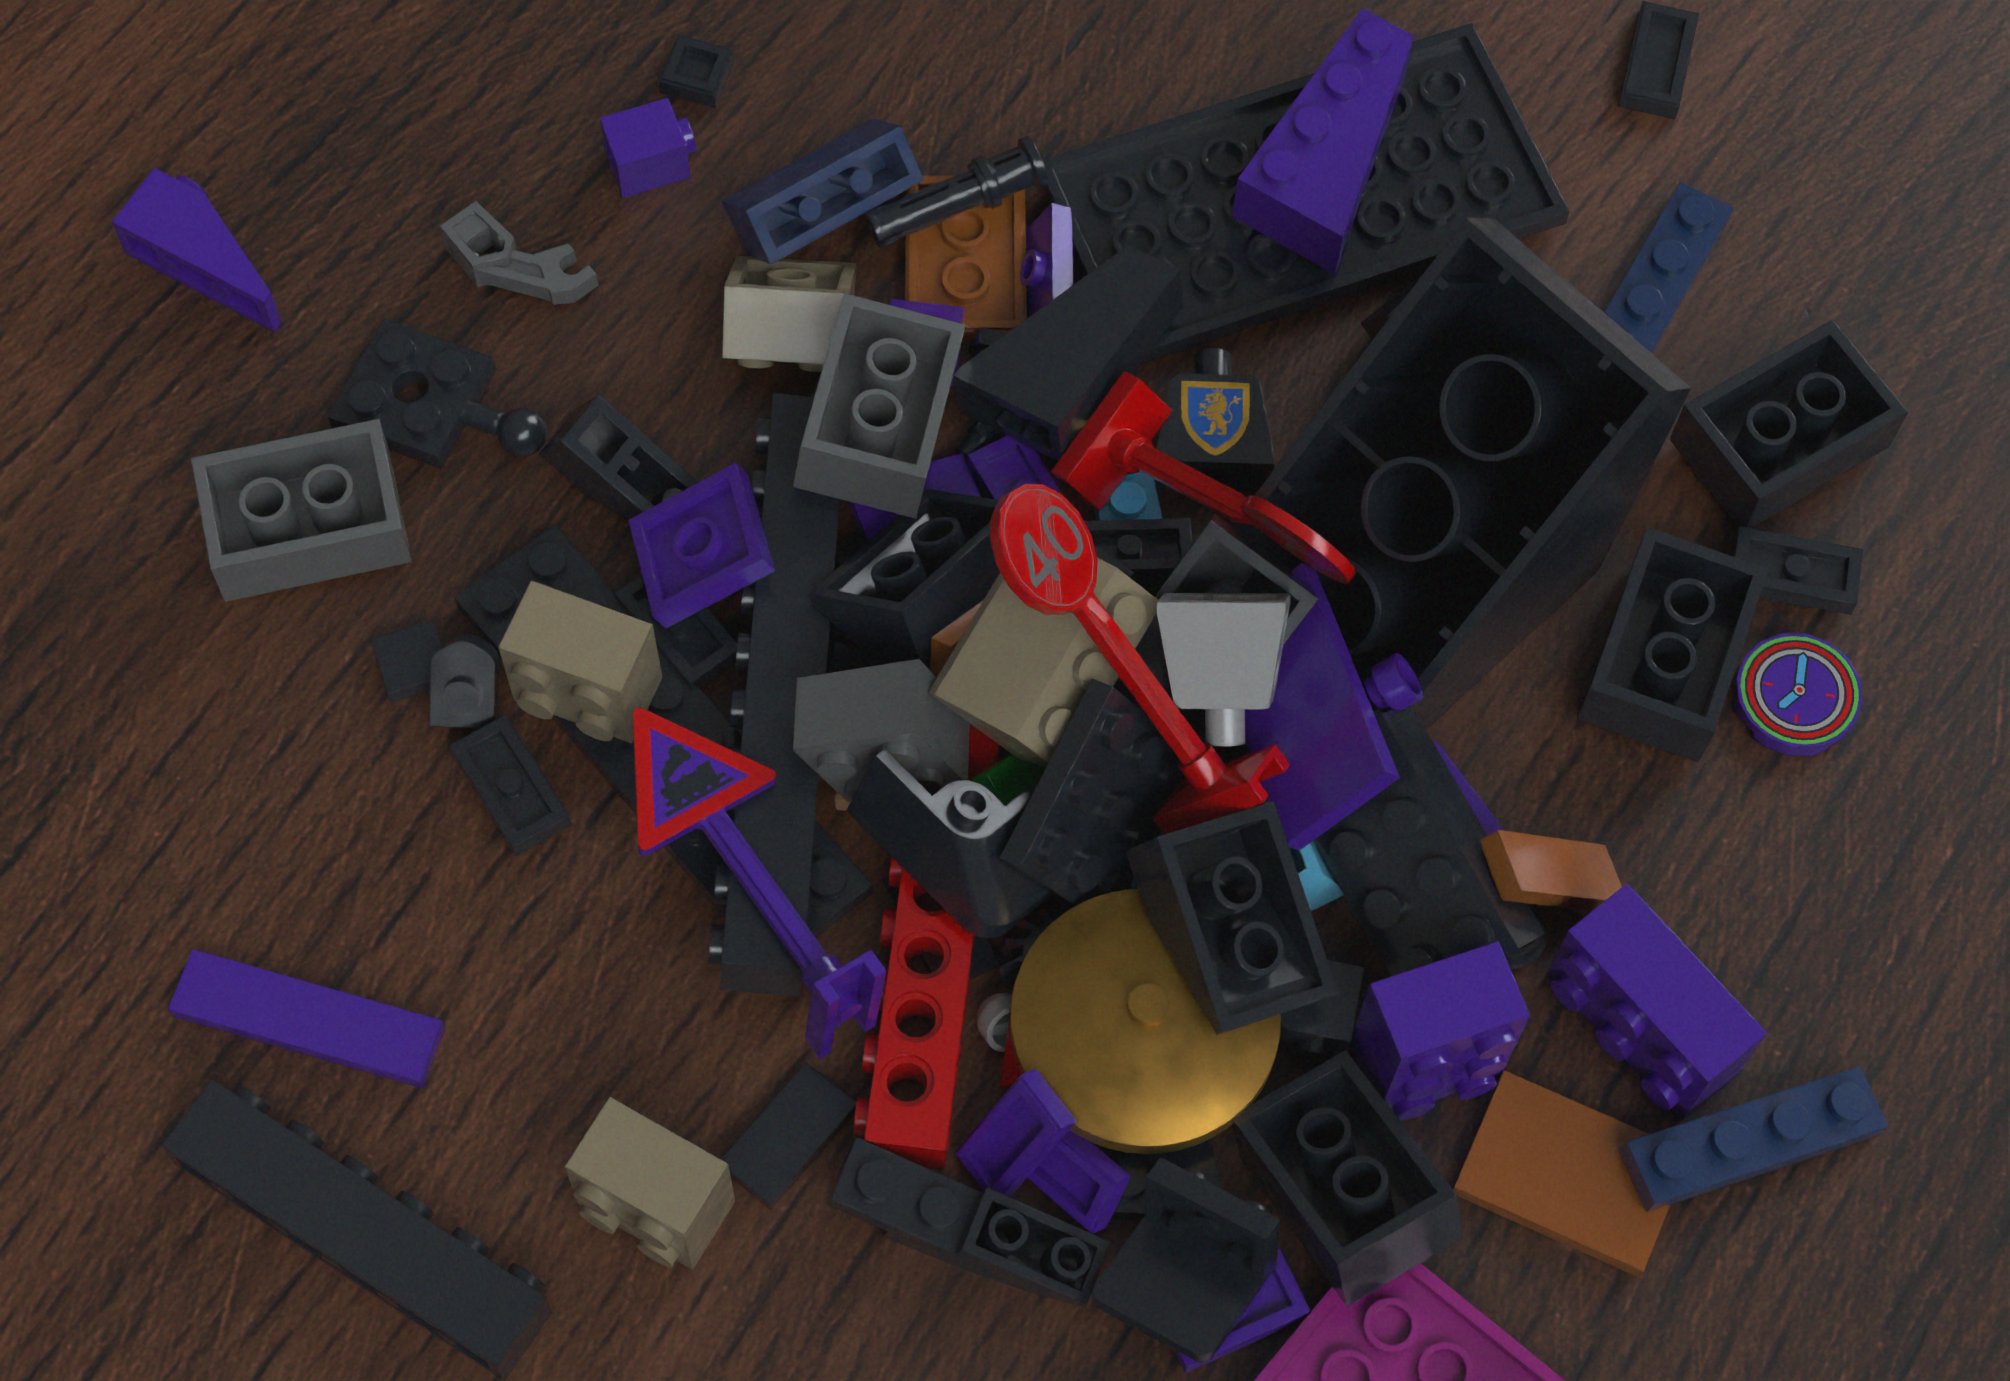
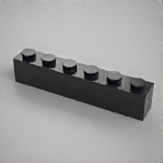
[162,1080,552,1381]

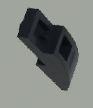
[826,1137,1111,1307]

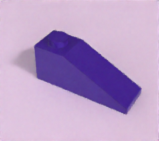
[112,168,281,332]

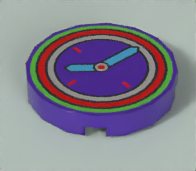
[1732,633,1863,756]

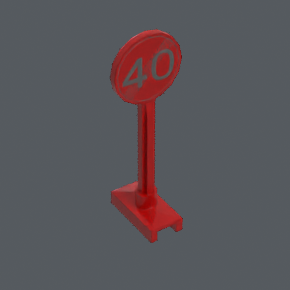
[1051,371,1356,584]
[990,484,1290,835]

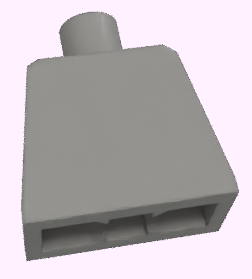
[1157,593,1290,746]

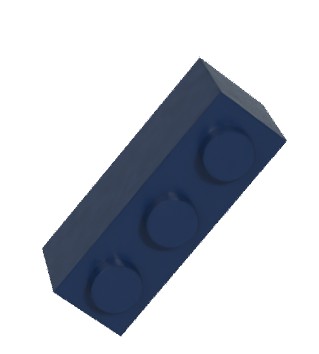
[722,118,924,265]

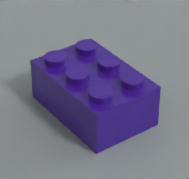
[1546,883,1767,1122]
[1348,941,1530,1121]

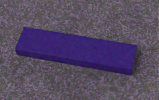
[168,949,445,1089]

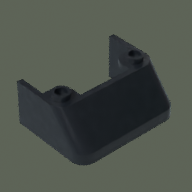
[846,749,1052,938]

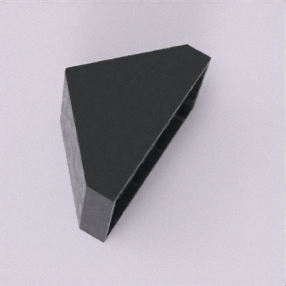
[1233,218,1691,730]

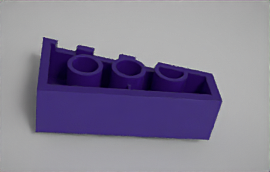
[1232,8,1414,274]

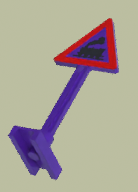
[633,707,886,1059]

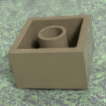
[499,581,663,743]
[565,1097,735,1270]

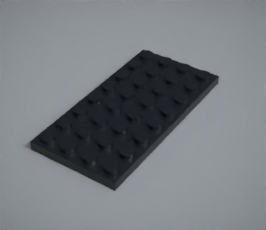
[1042,23,1570,365]

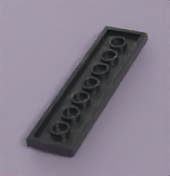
[454,525,873,938]

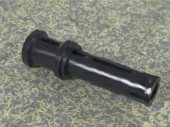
[865,136,1048,248]

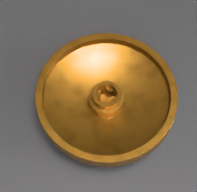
[1010,889,1281,1154]

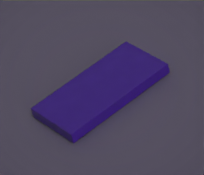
[1245,563,1400,851]

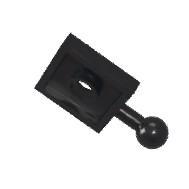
[328,318,547,469]

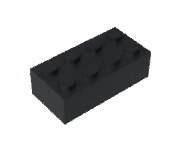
[1313,705,1545,977]

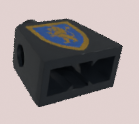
[1154,348,1274,492]

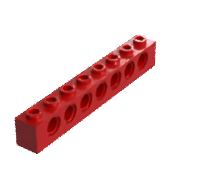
[853,725,1000,1170]

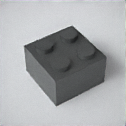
[793,659,970,803]

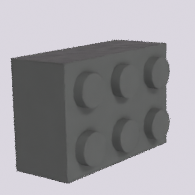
[793,293,966,519]
[191,419,412,602]

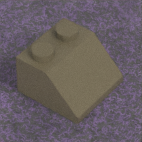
[722,256,857,372]

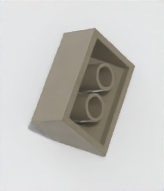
[928,558,1158,768]

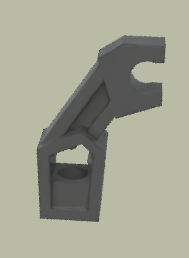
[440,201,598,305]

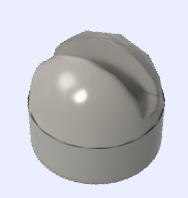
[977,993,1012,1052]

